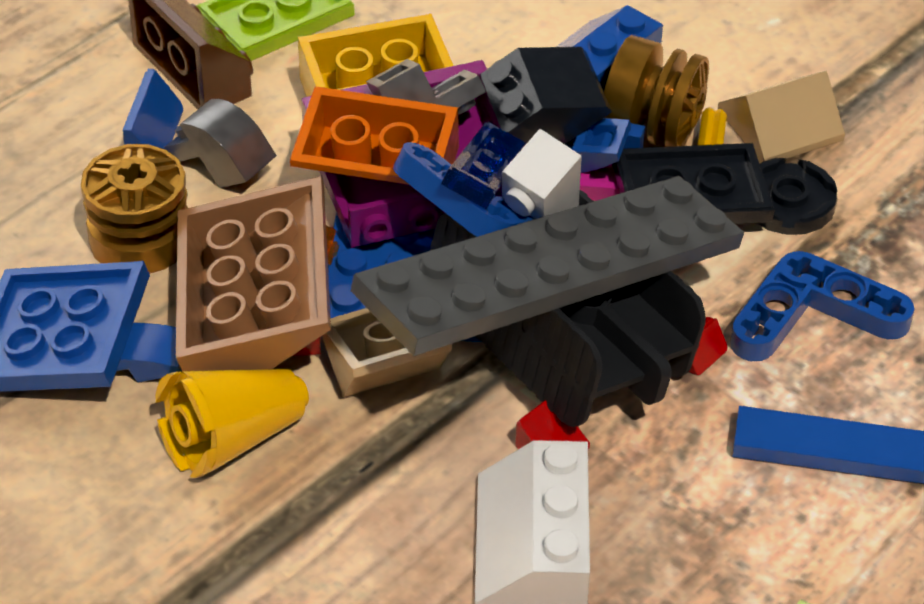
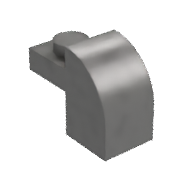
[366,59,486,115]
[164,99,277,188]

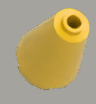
[155,369,309,478]

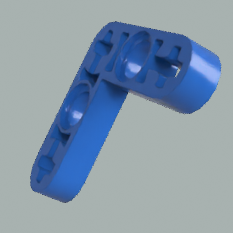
[393,142,534,237]
[730,251,915,361]

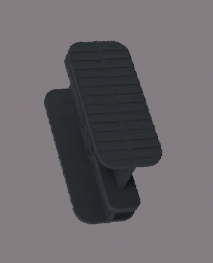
[430,190,706,427]

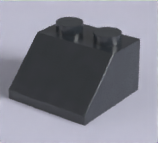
[480,47,612,151]

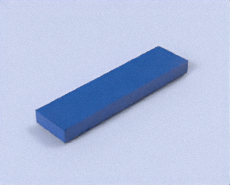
[732,406,924,484]

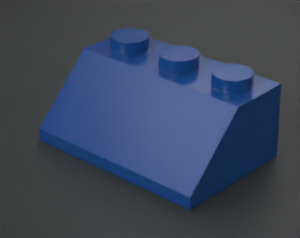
[556,5,663,92]

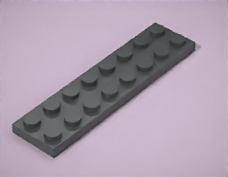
[351,176,744,356]

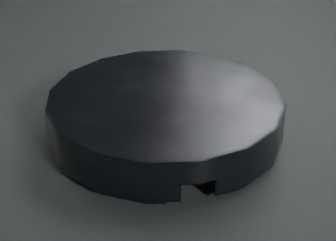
[756,158,838,235]

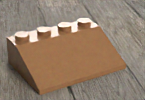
[176,176,331,371]

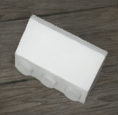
[475,440,590,604]

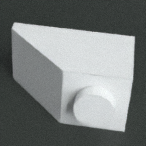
[502,129,582,219]

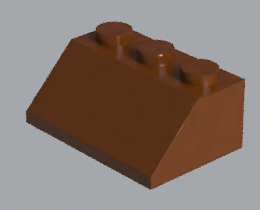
[128,0,253,109]

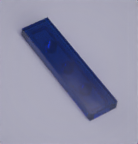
[441,122,526,209]

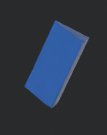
[123,69,184,149]

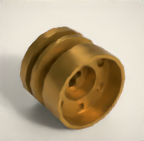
[604,35,709,147]
[80,144,188,274]

